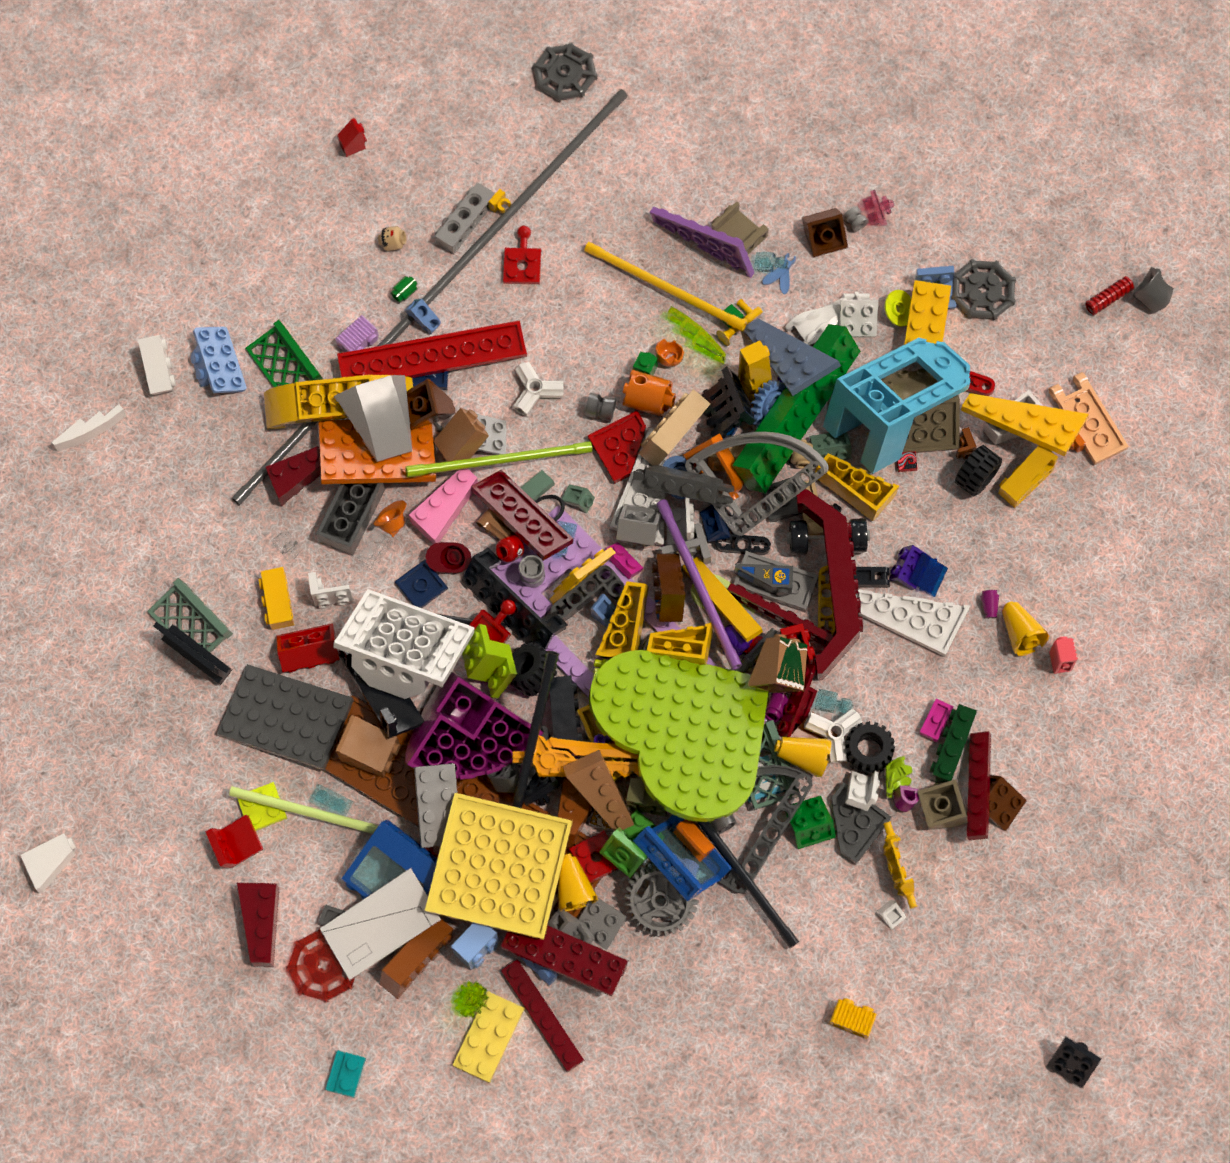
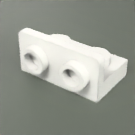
[845,771,880,811]

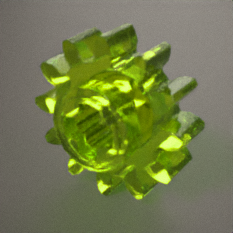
[453,981,489,1018]

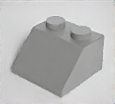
[616,504,661,546]

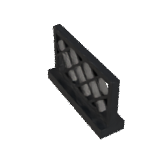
[153,622,233,685]

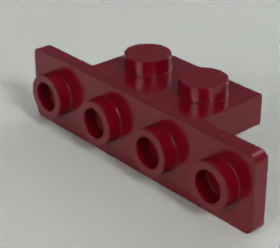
[777,664,817,737]

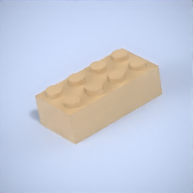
[638,389,710,465]

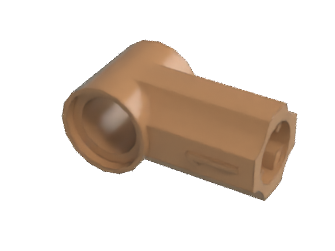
[476,508,515,540]

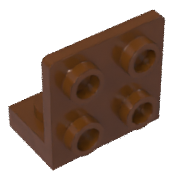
[967,775,1027,831]

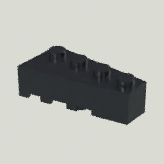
[549,675,582,759]

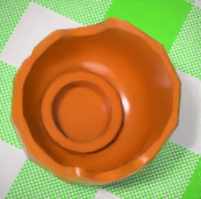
[655,339,684,367]

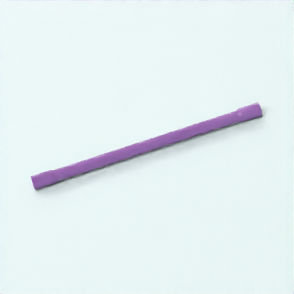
[656,499,742,670]

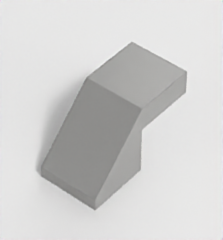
[548,909,595,944]

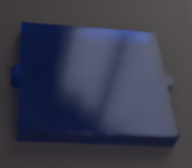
[908,552,948,597]

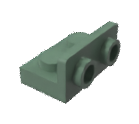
[809,432,851,460]

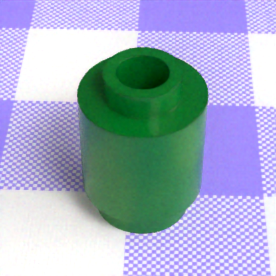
[390,276,418,303]

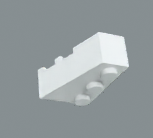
[138,335,176,396]

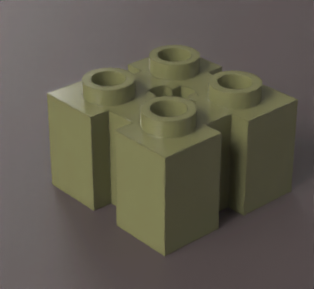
[626,776,667,817]

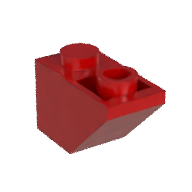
[337,117,367,157]

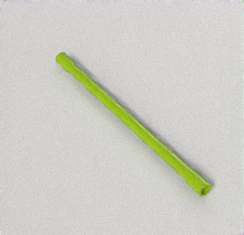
[405,441,592,477]

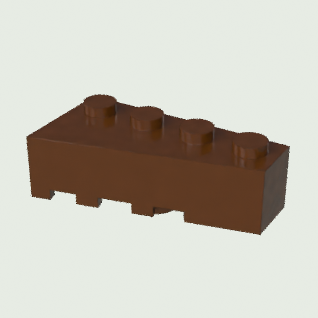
[652,554,686,622]

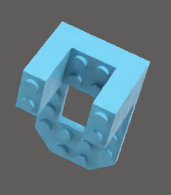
[823,338,970,474]

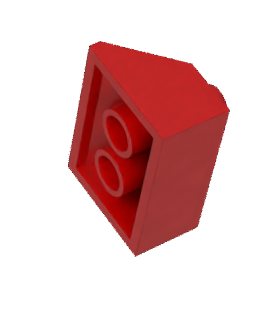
[276,623,340,672]

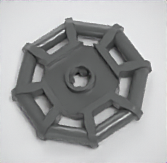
[532,42,598,102]
[951,259,1017,320]

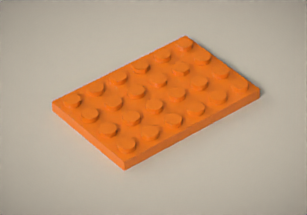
[319,420,436,484]

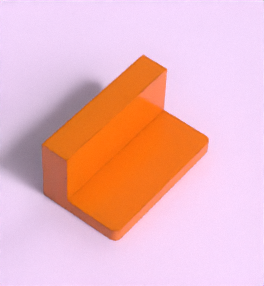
[674,819,715,862]

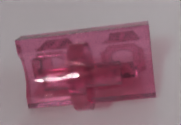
[862,190,895,226]

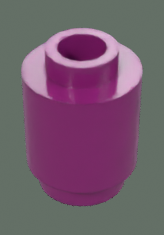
[765,693,789,722]

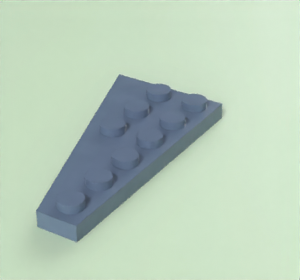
[744,318,841,396]

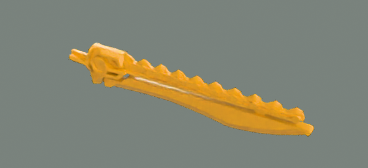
[512,736,640,778]

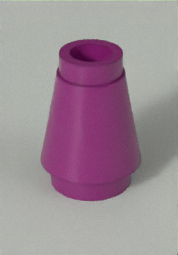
[980,590,999,619]

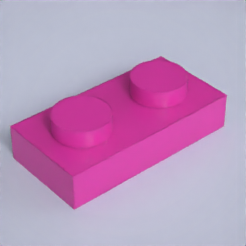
[605,542,643,579]
[919,698,954,742]

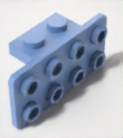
[190,327,247,393]

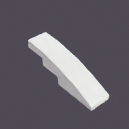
[52,404,127,451]

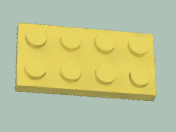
[453,991,525,1083]

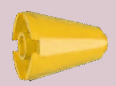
[1002,601,1049,656]
[774,737,831,778]
[558,854,598,912]

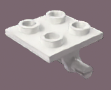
[840,292,878,337]

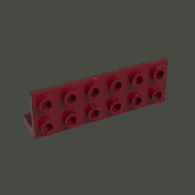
[501,925,628,996]

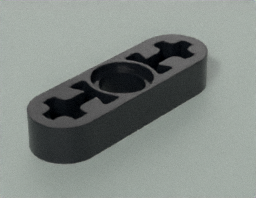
[715,534,771,555]

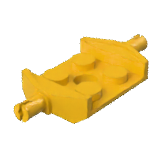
[883,822,918,909]

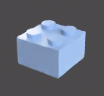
[451,923,499,970]

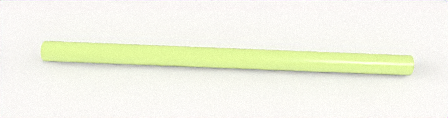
[229,786,379,834]

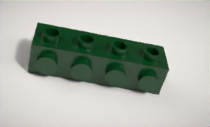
[929,704,977,784]

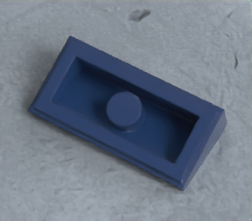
[700,505,730,542]

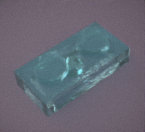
[309,784,354,816]

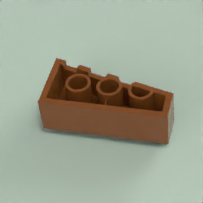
[379,919,453,1000]

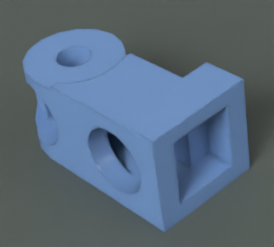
[404,299,441,334]

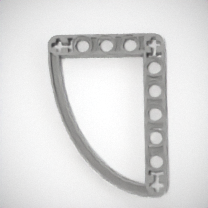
[685,432,828,536]

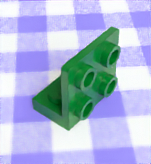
[785,796,836,849]

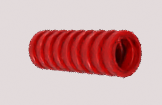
[1085,276,1134,315]

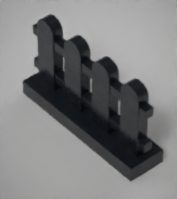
[701,366,756,439]

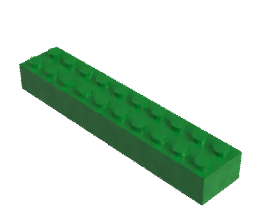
[732,324,861,493]

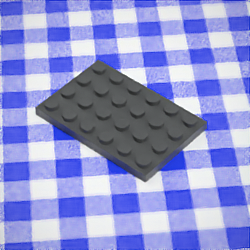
[217,664,354,771]

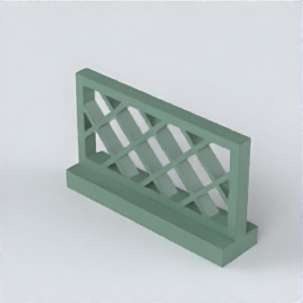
[147,578,233,653]
[749,720,800,810]

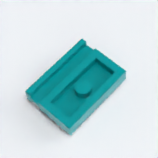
[325,1050,366,1098]

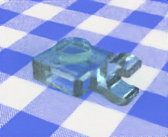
[754,252,788,272]

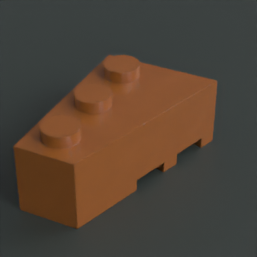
[557,780,593,846]

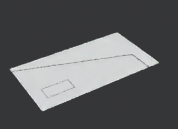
[320,868,441,980]

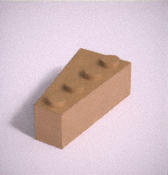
[563,750,634,831]

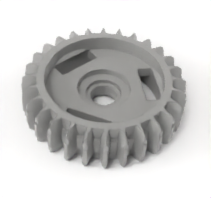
[624,863,699,936]

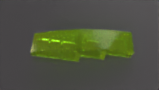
[668,306,726,364]

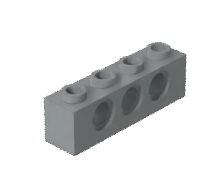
[435,182,495,254]

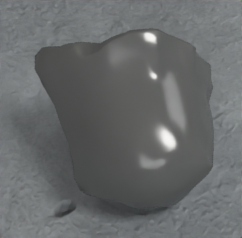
[1132,267,1174,313]

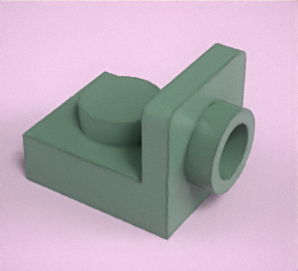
[562,484,595,513]

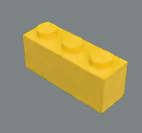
[258,567,295,630]

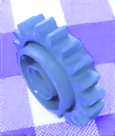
[751,380,785,428]

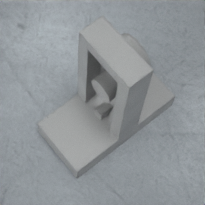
[661,523,711,564]

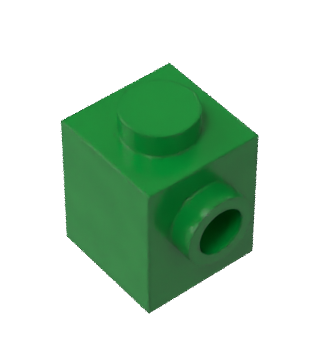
[633,351,658,375]

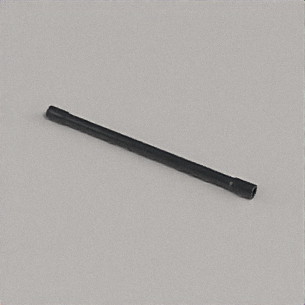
[512,651,559,808]
[696,821,800,949]

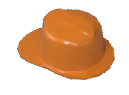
[373,500,407,537]

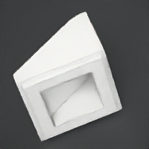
[876,900,907,930]

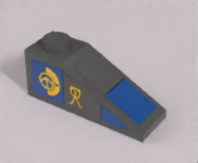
[735,563,793,596]

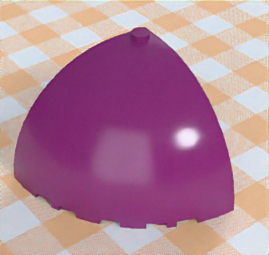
[405,672,543,779]

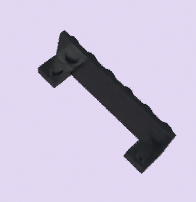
[462,548,568,650]
[339,650,424,739]

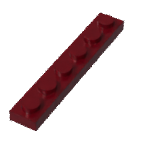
[727,583,833,647]
[966,731,991,841]
[501,959,584,1072]

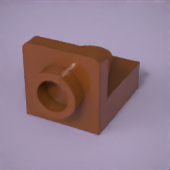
[956,427,977,459]

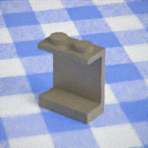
[711,202,769,254]

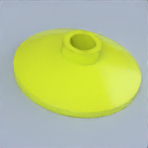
[884,290,911,327]

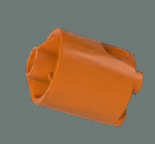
[622,370,676,417]

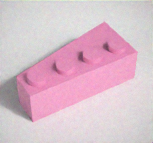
[409,468,478,544]

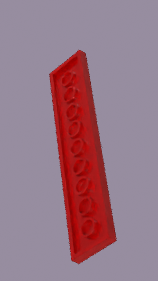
[337,320,527,378]

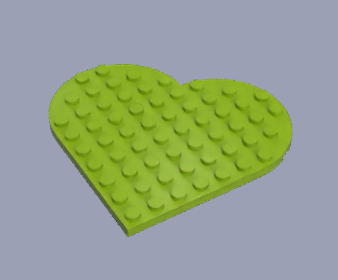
[589,650,768,822]

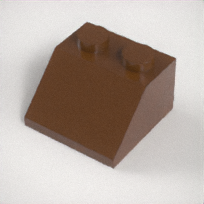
[802,208,848,257]

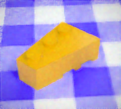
[998,445,1058,508]
[647,623,713,665]

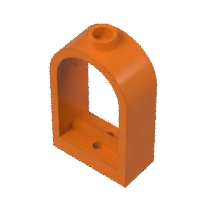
[683,433,744,500]

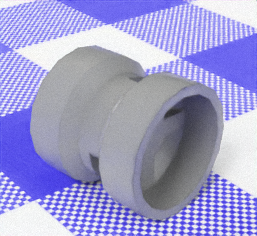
[843,206,869,232]

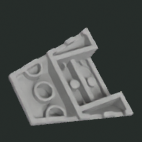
[334,375,413,462]

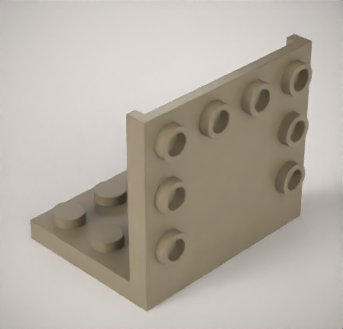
[881,369,960,452]

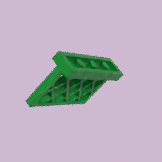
[246,320,323,387]

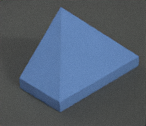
[591,594,616,628]

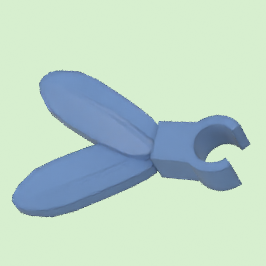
[762,253,796,294]

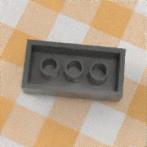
[316,483,385,555]

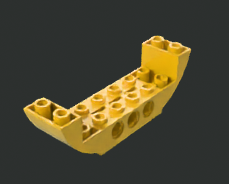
[264,375,413,430]

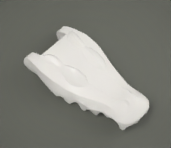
[784,298,847,347]

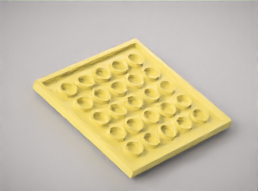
[425,793,572,940]

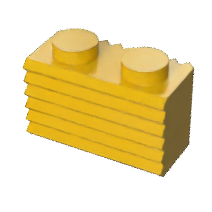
[829,998,877,1039]

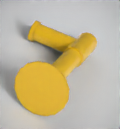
[716,299,763,346]

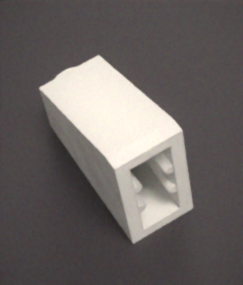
[20,833,76,893]

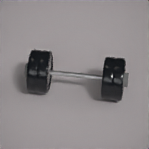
[787,518,870,555]

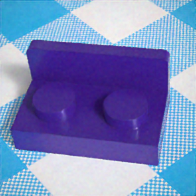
[889,545,931,590]

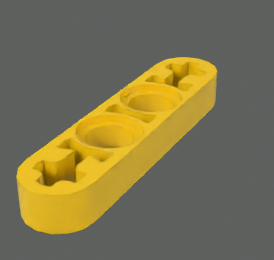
[818,566,835,635]

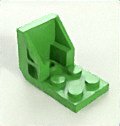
[600,810,666,878]

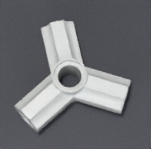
[513,362,564,416]
[804,708,862,763]

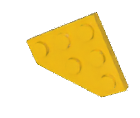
[549,547,616,605]

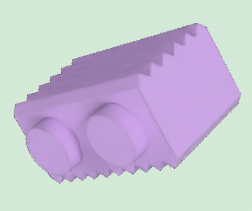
[335,315,379,352]

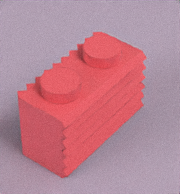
[1049,636,1078,674]

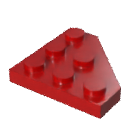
[588,411,646,484]

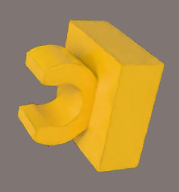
[488,189,511,214]

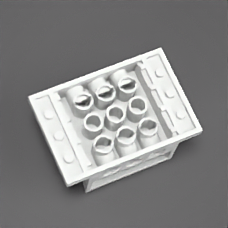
[334,589,475,699]

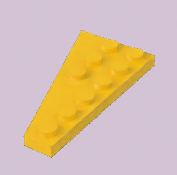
[961,393,1089,457]

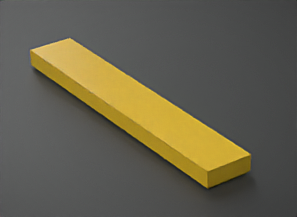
[682,556,763,642]

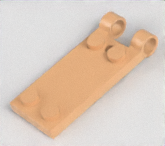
[1048,372,1129,465]

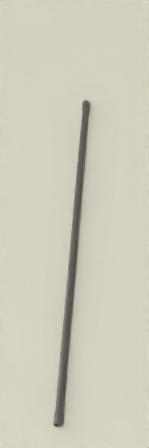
[232,89,628,505]

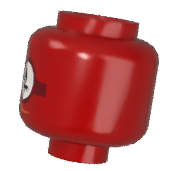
[496,536,524,562]

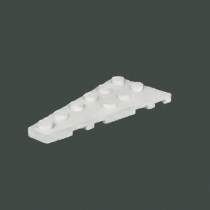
[610,428,666,547]
[856,589,970,657]

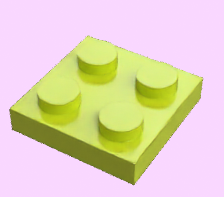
[237,782,288,831]

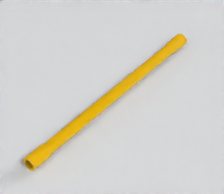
[584,242,747,332]

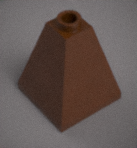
[407,379,456,429]

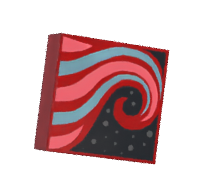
[897,451,918,472]

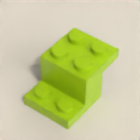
[462,624,517,698]

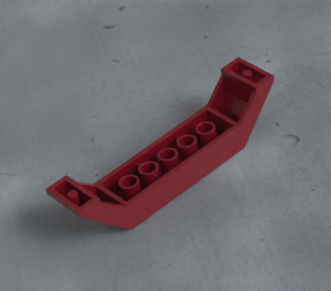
[796,489,863,681]

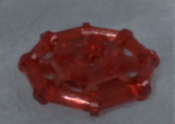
[286,928,356,1003]

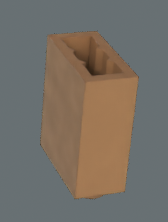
[434,408,489,461]

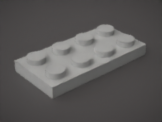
[734,551,819,612]
[414,763,457,848]

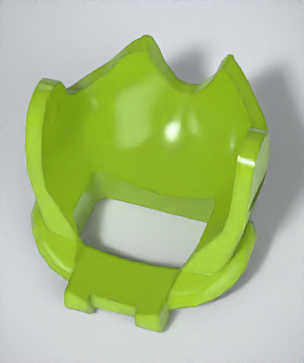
[885,756,913,798]

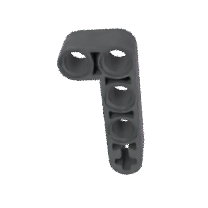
[551,565,625,621]
[487,726,553,793]

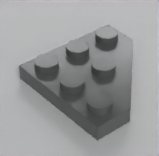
[831,782,892,865]

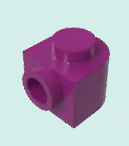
[893,785,919,812]

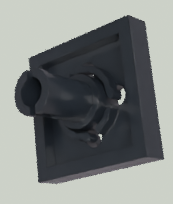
[523,773,560,807]
[1047,1036,1102,1088]

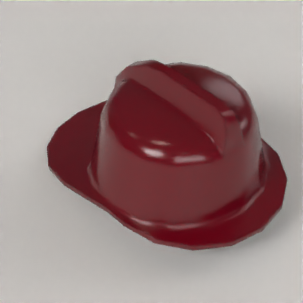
[425,542,472,573]

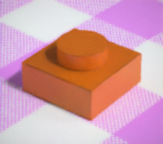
[1070,434,1086,453]

